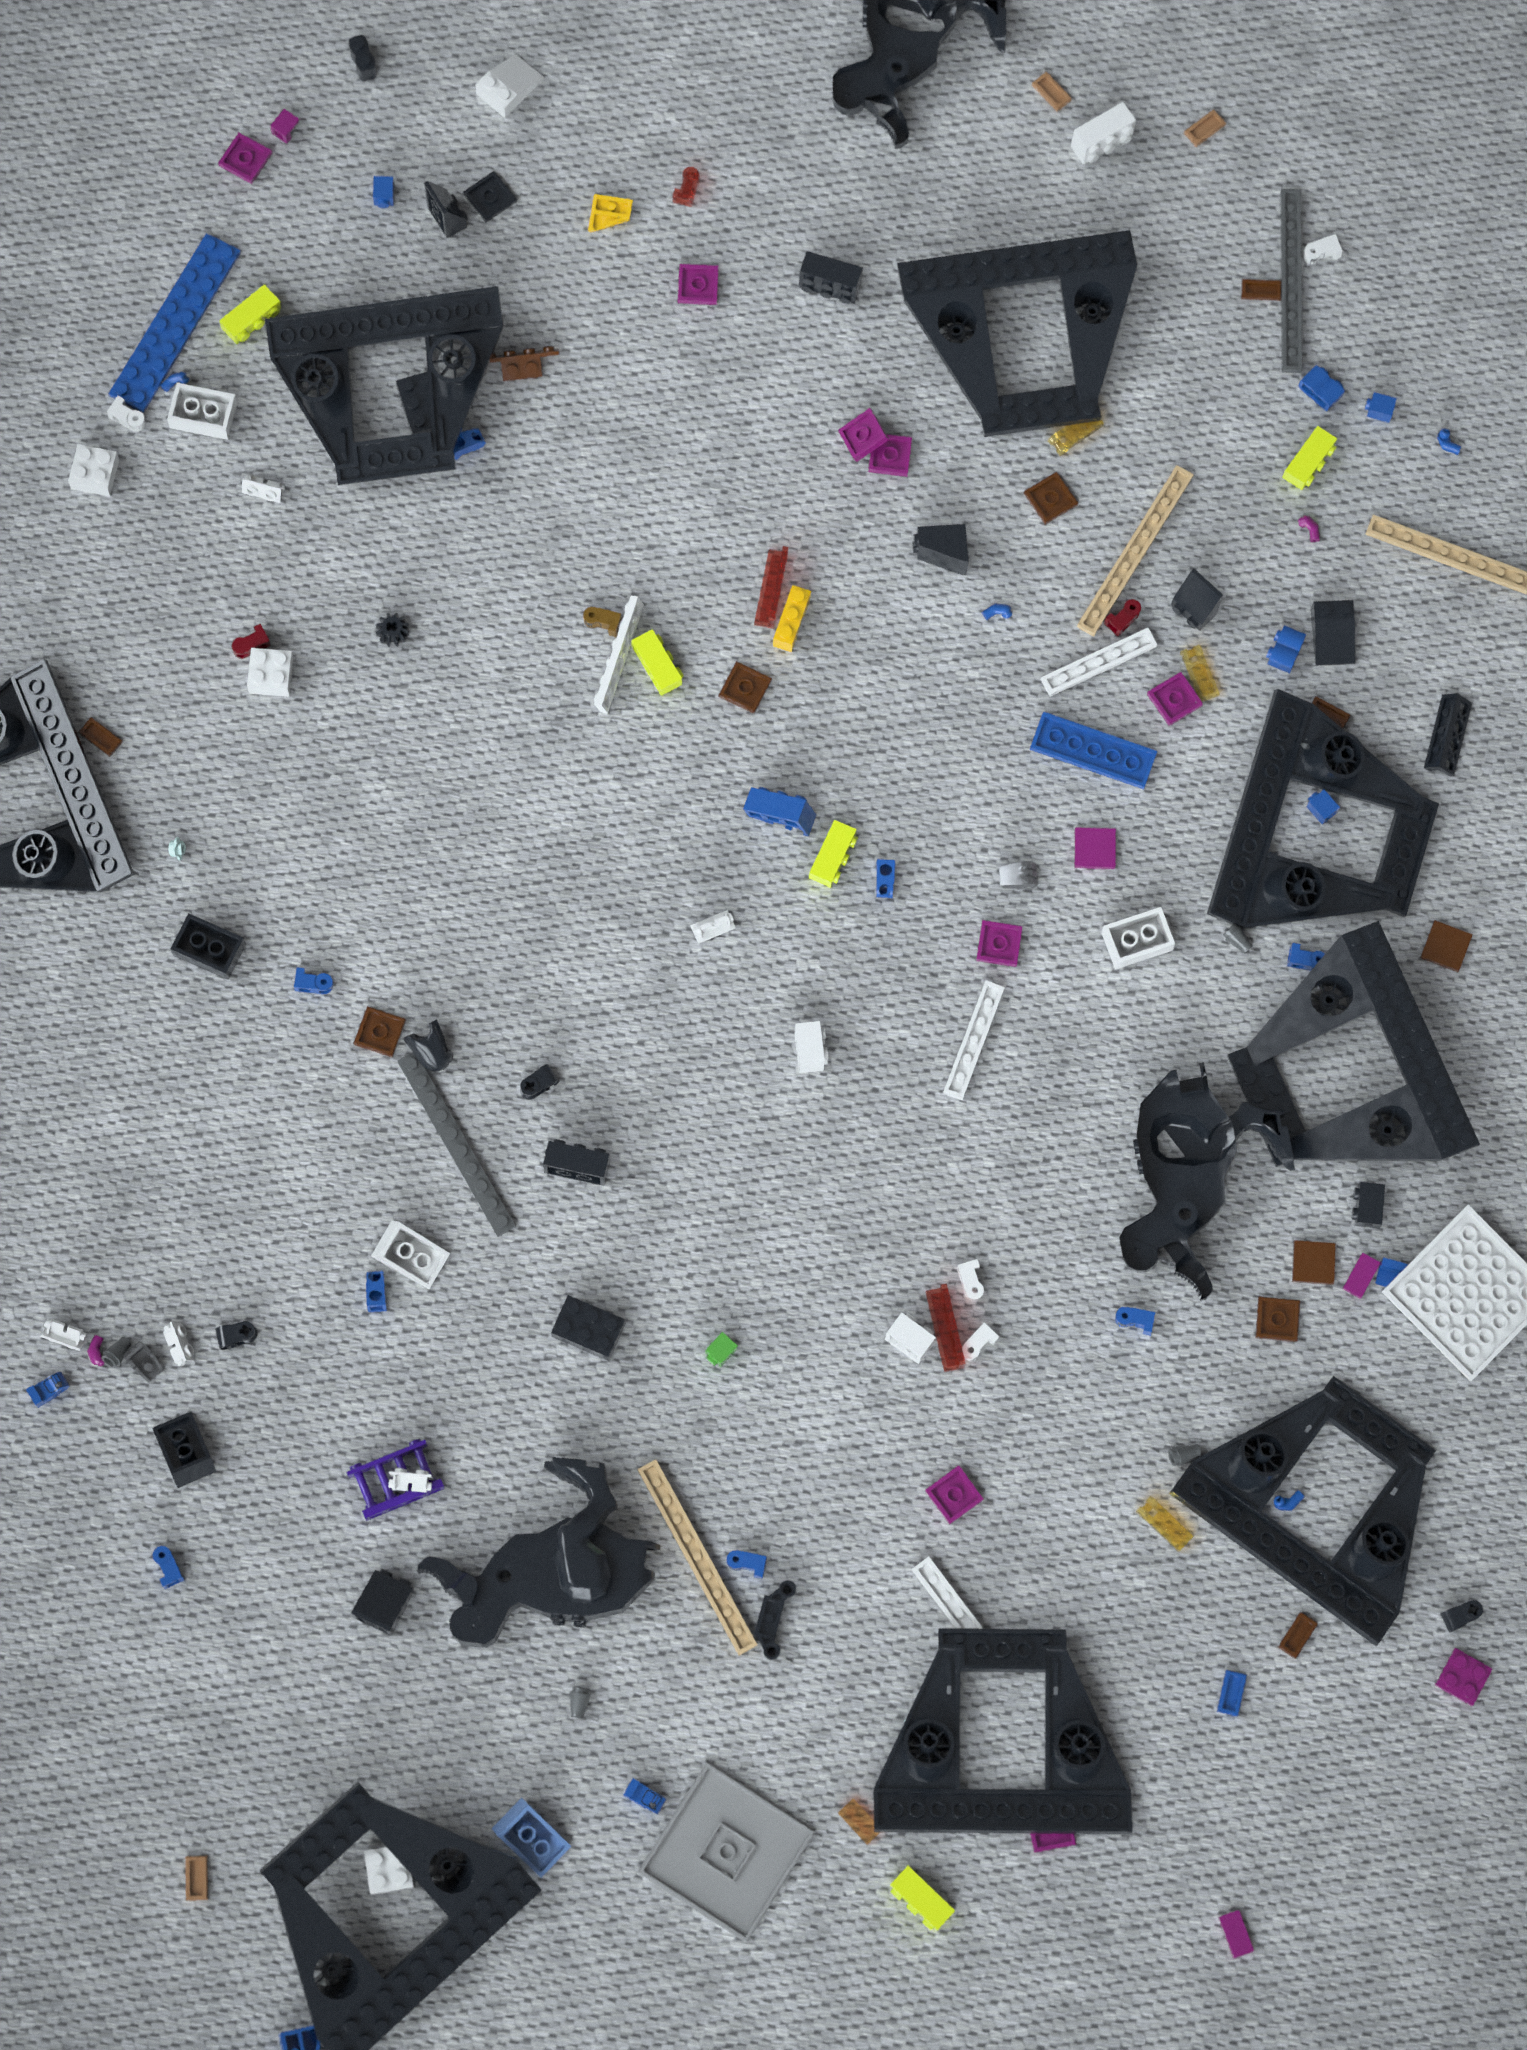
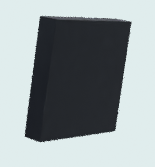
[463,171,517,223]

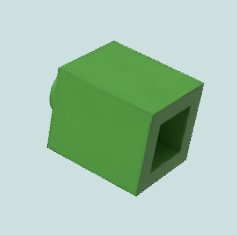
[705,1332,738,1367]

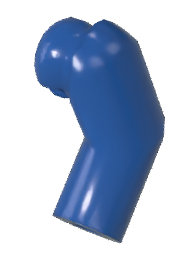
[1437,428,1462,455]
[1273,1490,1305,1511]

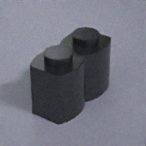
[349,34,377,82]

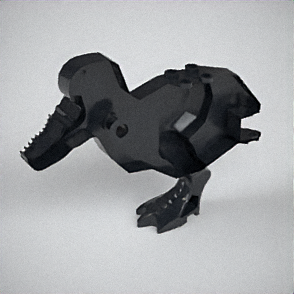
[832,0,1006,149]
[1119,1062,1295,1301]
[417,1457,661,1648]

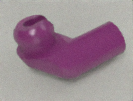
[1298,515,1320,542]
[87,1335,105,1366]

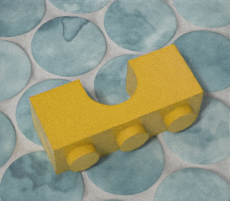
[773,585,811,652]

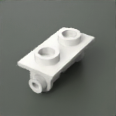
[242,475,285,503]
[690,910,736,944]
[40,1318,87,1351]
[163,1322,195,1366]
[389,1468,433,1493]

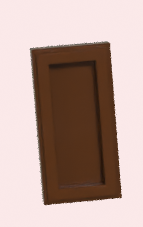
[1241,279,1281,301]
[78,717,123,757]
[1277,1612,1318,1659]

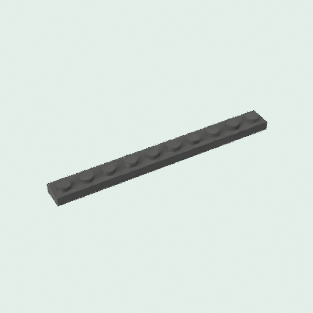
[1280,189,1302,373]
[397,1052,516,1237]

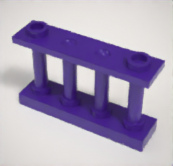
[347,1439,445,1521]

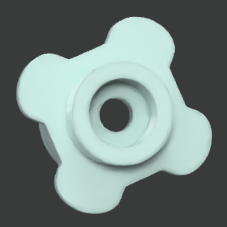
[169,837,186,860]

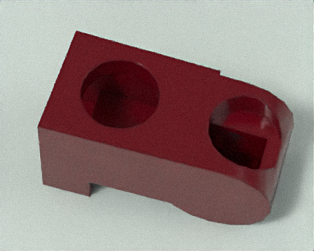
[1104,599,1141,637]
[231,623,271,659]

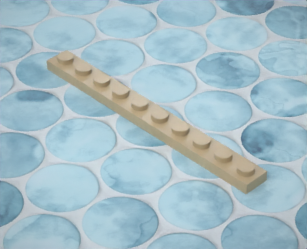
[1077,465,1194,637]
[1365,515,1527,595]
[638,1459,757,1656]

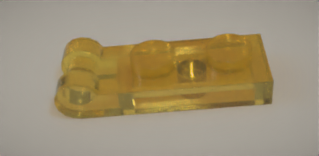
[1048,420,1104,456]
[1180,645,1220,702]
[1136,1496,1194,1553]

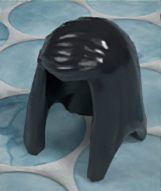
[403,1019,454,1072]

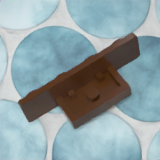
[489,346,559,381]

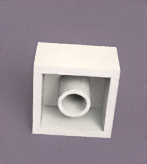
[68,444,119,496]
[247,648,293,696]
[794,1021,828,1073]
[885,1313,936,1364]
[364,1847,415,1896]

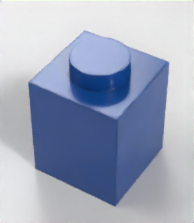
[373,176,394,208]
[1365,392,1397,423]
[1307,790,1340,825]

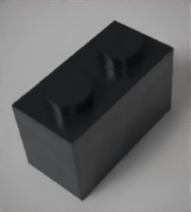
[1351,1182,1385,1229]

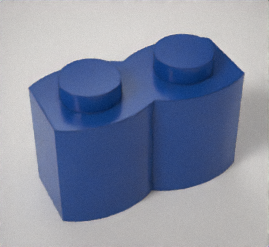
[1298,365,1345,412]
[1266,625,1306,674]

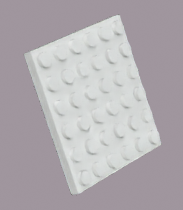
[1381,1205,1527,1381]

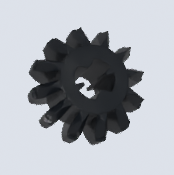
[376,613,409,647]

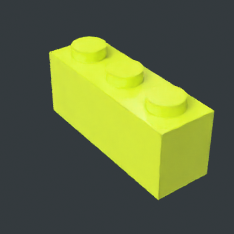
[219,284,281,344]
[1282,426,1337,490]
[631,629,684,696]
[809,820,858,888]
[889,1866,955,1931]

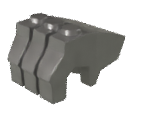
[999,861,1038,890]
[123,1341,164,1383]

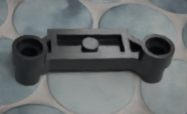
[754,1580,796,1660]

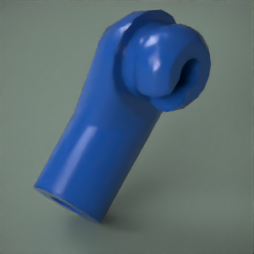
[160,372,190,392]
[981,603,1013,620]

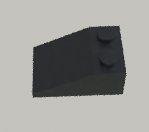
[424,181,468,238]
[1171,568,1223,631]
[1310,600,1355,666]
[152,1412,217,1488]

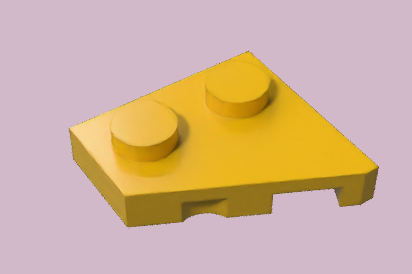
[588,194,633,232]

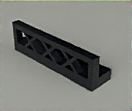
[1424,693,1472,777]

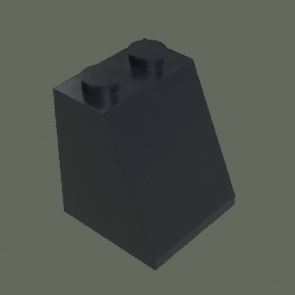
[912,524,969,575]
[351,1569,414,1636]

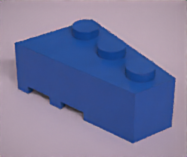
[743,787,816,837]
[278,2026,320,2050]

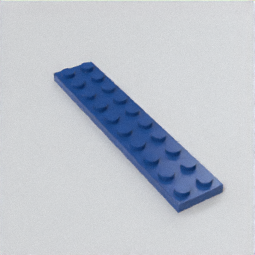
[108,233,241,414]

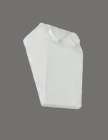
[476,54,544,118]
[371,1220,450,1289]

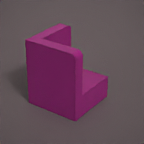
[270,109,299,144]

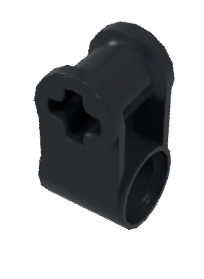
[520,1064,560,1100]
[215,1321,258,1350]
[1440,1600,1483,1633]

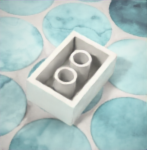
[1071,102,1136,165]
[167,383,237,440]
[1101,907,1175,970]

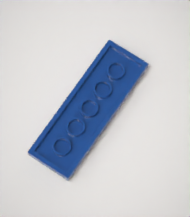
[1030,711,1157,790]

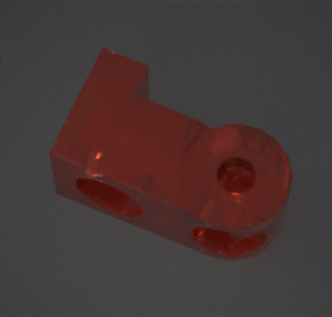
[673,167,699,207]

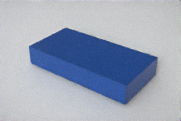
[1217,1670,1247,1717]

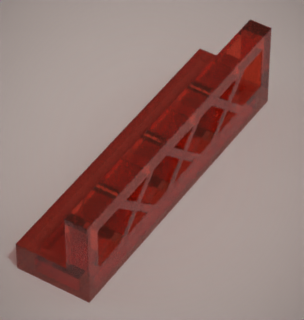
[754,546,789,629]
[925,1283,966,1372]

